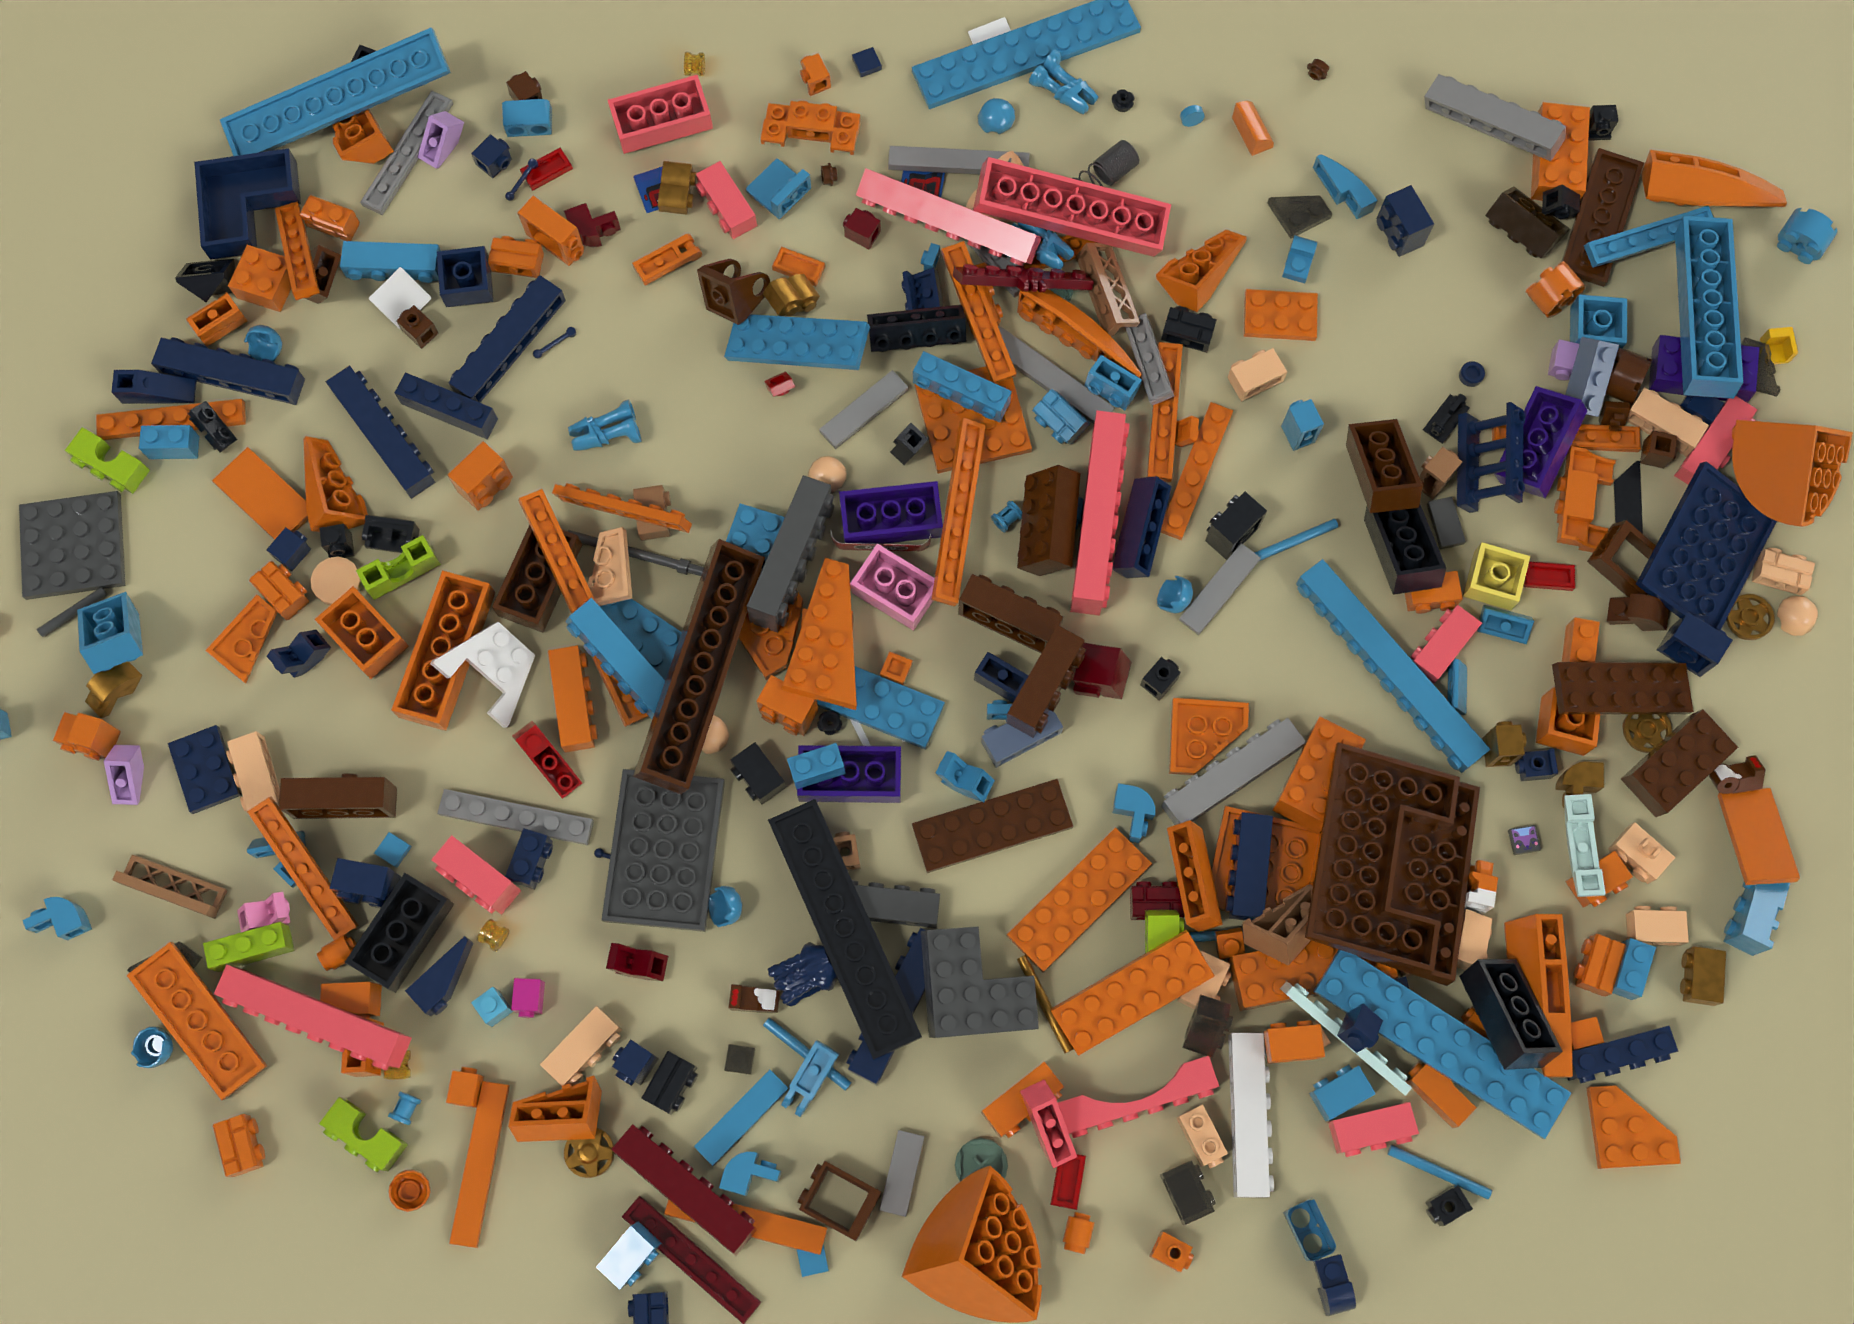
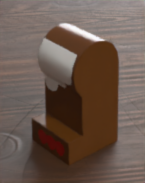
[1709,755,1766,794]
[728,984,780,1013]

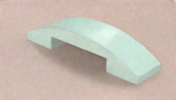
[1564,794,1606,897]

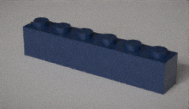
[448,275,566,403]
[151,337,305,405]
[325,365,436,499]
[846,928,926,1086]

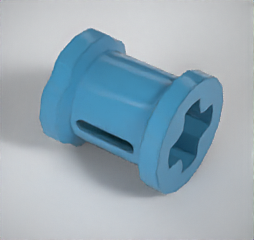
[991,501,1022,533]
[388,1091,422,1125]

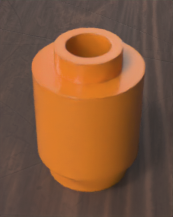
[317,935,357,971]
[1063,1212,1094,1255]

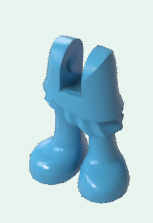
[1029,49,1099,115]
[1012,222,1074,269]
[568,399,642,451]

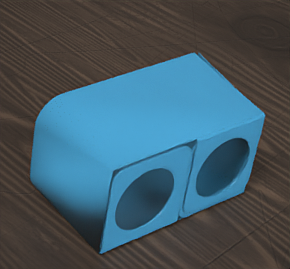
[502,99,552,137]
[1283,1198,1336,1261]

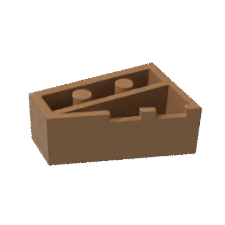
[1242,884,1313,965]

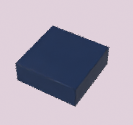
[852,47,882,77]

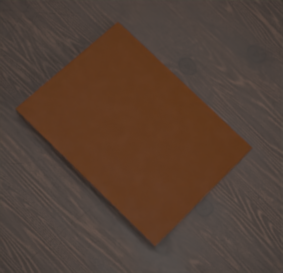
[1305,742,1480,986]

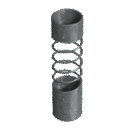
[1045,140,1140,231]

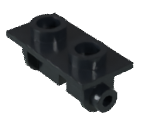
[1423,394,1470,444]
[188,401,238,453]

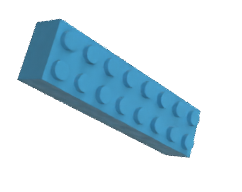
[1675,216,1743,399]

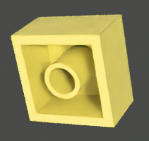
[1463,542,1530,611]

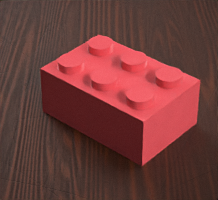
[431,835,521,915]

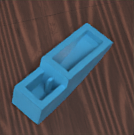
[1313,154,1378,219]

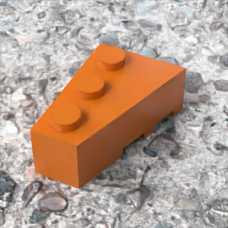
[508,1075,602,1142]

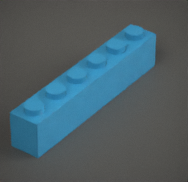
[565,598,665,722]

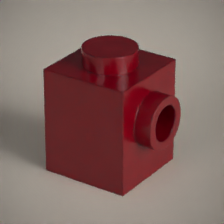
[843,208,881,250]

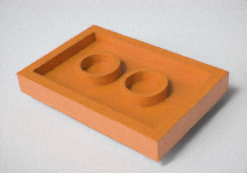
[1244,289,1318,341]

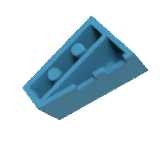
[1723,882,1790,956]

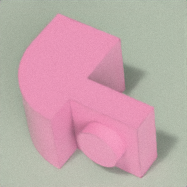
[237,892,291,932]

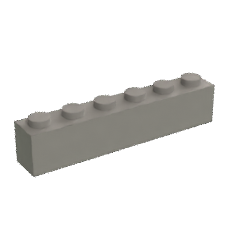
[1424,74,1566,161]
[1161,718,1306,825]

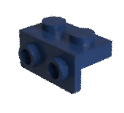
[902,267,943,310]

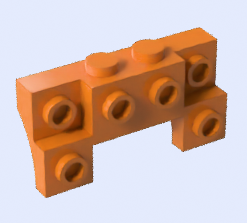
[761,101,861,155]
[1554,446,1616,552]

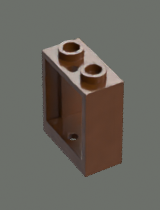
[1587,520,1656,597]
[797,1161,882,1241]

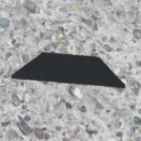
[1614,461,1643,534]

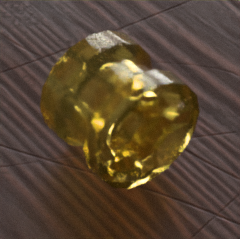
[684,52,705,76]
[477,919,509,952]

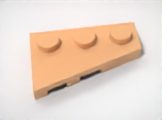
[588,527,632,606]

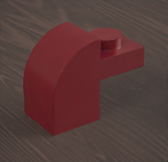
[564,203,621,247]
[606,943,669,982]

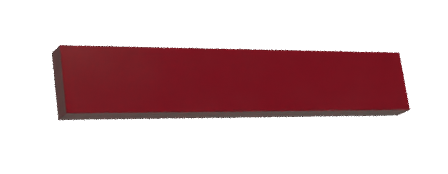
[622,1196,762,1324]

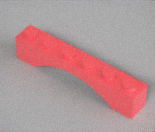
[1058,1056,1219,1139]

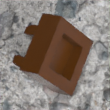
[1598,401,1631,431]

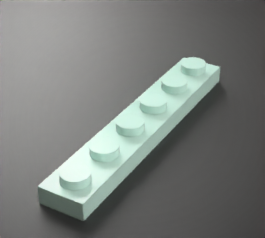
[1280,981,1412,1096]

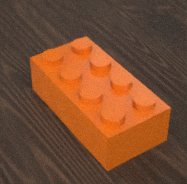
[1531,102,1590,201]
[1272,716,1366,834]

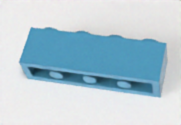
[340,241,441,283]

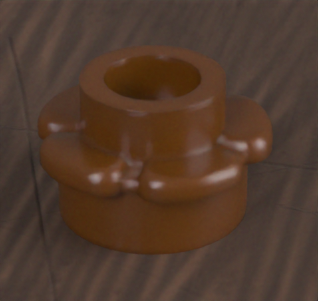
[1307,59,1329,81]
[821,163,837,186]

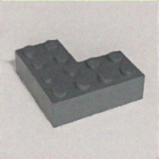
[921,926,1039,1038]

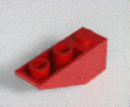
[512,721,582,799]

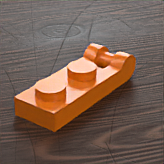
[632,234,702,285]

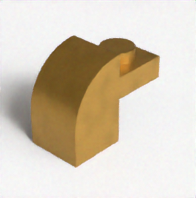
[85,662,143,718]
[1555,761,1604,808]

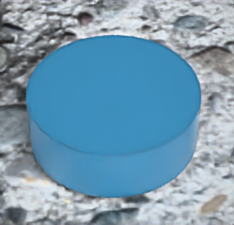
[1180,105,1205,127]

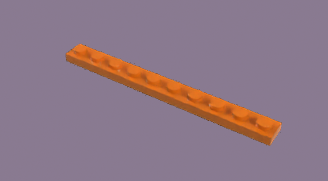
[518,489,648,727]

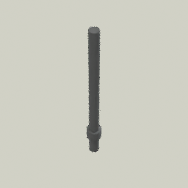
[568,530,704,576]

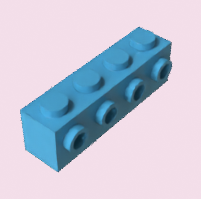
[913,351,1012,423]

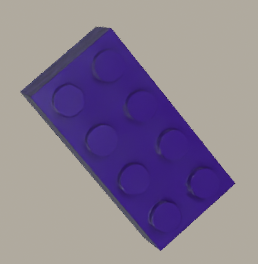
[1649,335,1759,403]
[1494,386,1587,499]
[839,481,943,544]
[797,745,901,803]

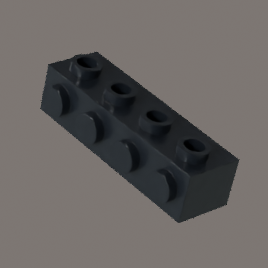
[867,304,967,352]

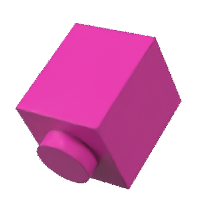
[511,978,545,1018]

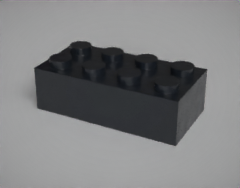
[1364,505,1446,595]
[345,873,454,993]
[1459,959,1563,1070]

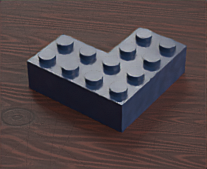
[194,148,301,260]

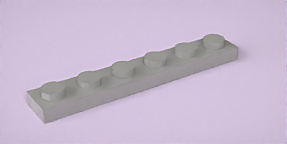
[437,789,594,845]

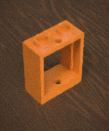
[517,196,584,266]

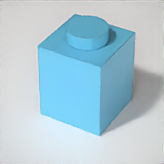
[471,987,513,1027]

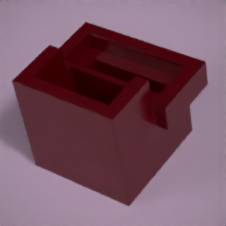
[1073,643,1132,700]

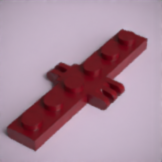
[953,264,1094,293]

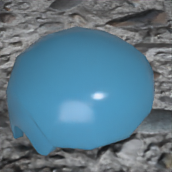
[978,98,1015,134]
[244,325,282,362]
[1157,576,1193,614]
[709,886,742,927]
[131,1027,173,1068]

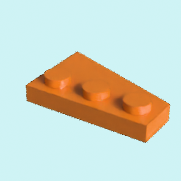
[205,595,278,684]

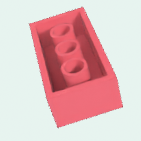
[608,75,713,154]

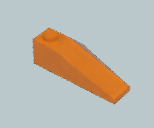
[303,436,368,532]

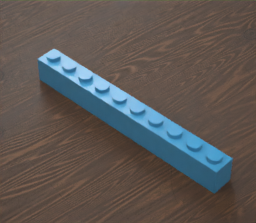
[1296,559,1491,773]

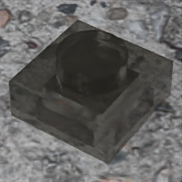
[724,1044,755,1075]

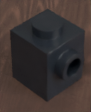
[1140,656,1181,701]

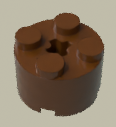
[1605,348,1652,405]

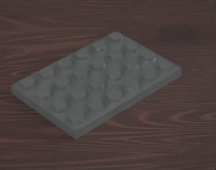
[602,769,725,932]

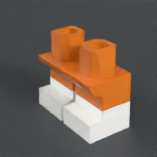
[1464,860,1498,915]

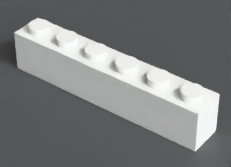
[1228,1033,1274,1198]

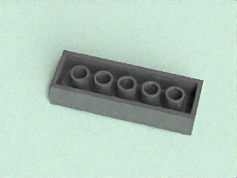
[747,475,835,633]

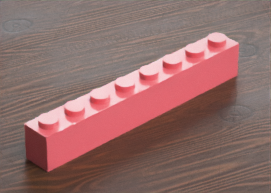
[856,168,1042,266]
[214,964,412,1070]

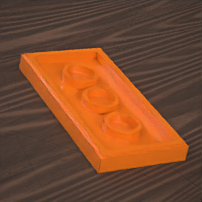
[212,447,308,540]
[1717,788,1800,885]

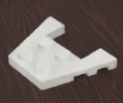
[430,622,535,728]

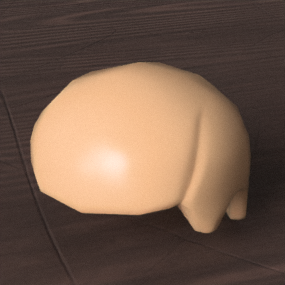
[808,456,846,493]
[1777,596,1818,636]
[702,714,729,754]

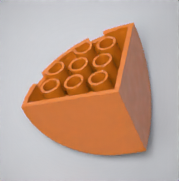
[1732,420,1853,527]
[902,1166,1042,1323]

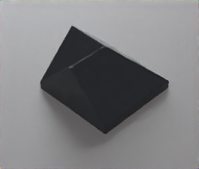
[175,258,235,303]

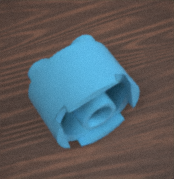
[1777,208,1838,264]

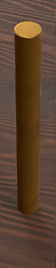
[1017,955,1074,1054]

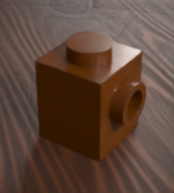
[506,71,543,100]
[396,305,438,349]
[1640,430,1677,469]

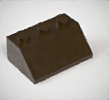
[1485,187,1570,259]

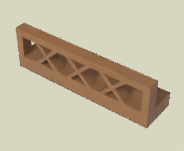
[1076,243,1140,336]
[112,855,228,919]

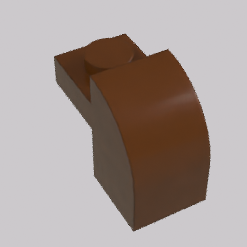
[1607,594,1669,631]

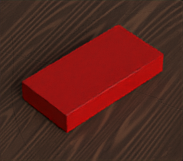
[520,147,573,191]
[1523,561,1575,591]
[1050,1154,1086,1210]

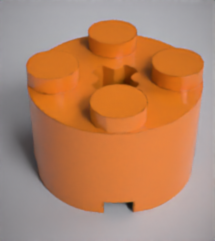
[1525,261,1585,318]

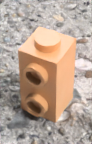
[1176,1105,1228,1169]

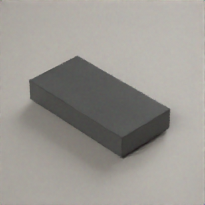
[1427,497,1466,549]

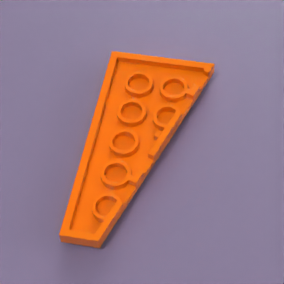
[782,558,857,710]

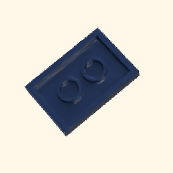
[168,725,242,814]

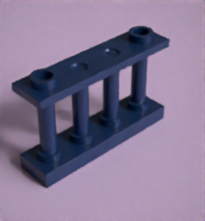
[1457,402,1525,513]

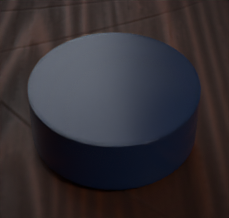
[1459,361,1485,387]

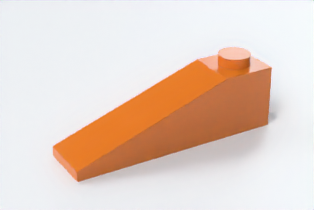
[333,109,394,164]
[1156,230,1247,312]

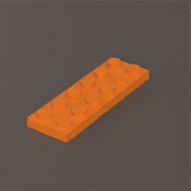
[1006,827,1152,972]
[1051,929,1215,1056]
[126,942,267,1100]

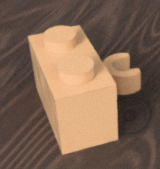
[1608,822,1676,884]

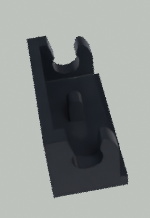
[362,515,420,553]

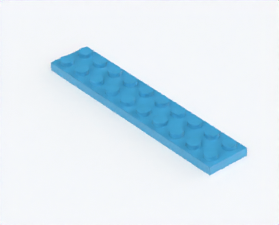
[912,0,1141,109]
[220,28,451,156]
[1313,949,1571,1139]

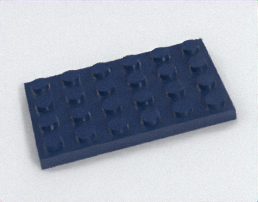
[1636,461,1777,629]

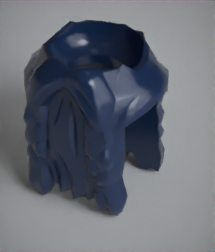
[767,942,838,1007]

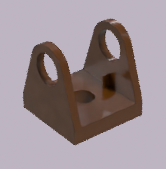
[697,258,770,325]

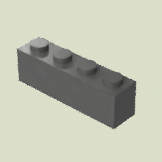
[852,880,940,928]

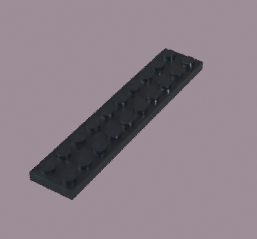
[768,799,922,1060]

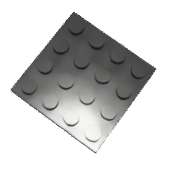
[19,491,126,600]

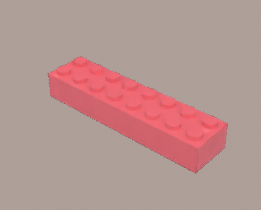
[973,157,1171,257]
[1070,410,1130,616]

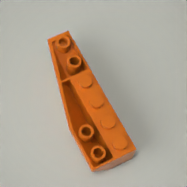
[1641,150,1787,207]
[1017,288,1142,379]
[1504,914,1573,1077]

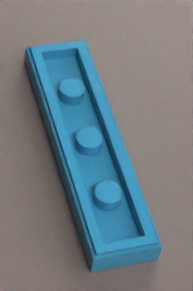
[694,1070,789,1166]

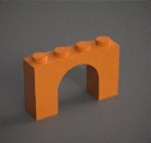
[1406,1006,1490,1128]

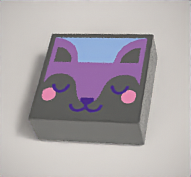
[1508,825,1541,855]

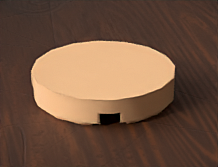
[311,557,361,605]

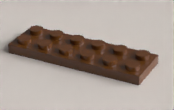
[1561,148,1644,287]
[1552,662,1694,714]
[912,779,1073,873]

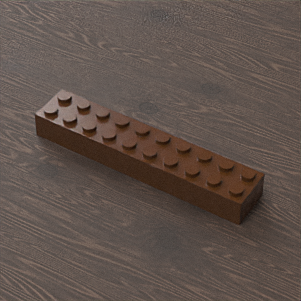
[633,539,765,794]

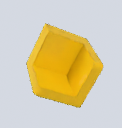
[1760,327,1798,365]

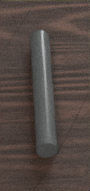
[37,587,108,637]

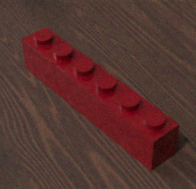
[611,1124,757,1256]

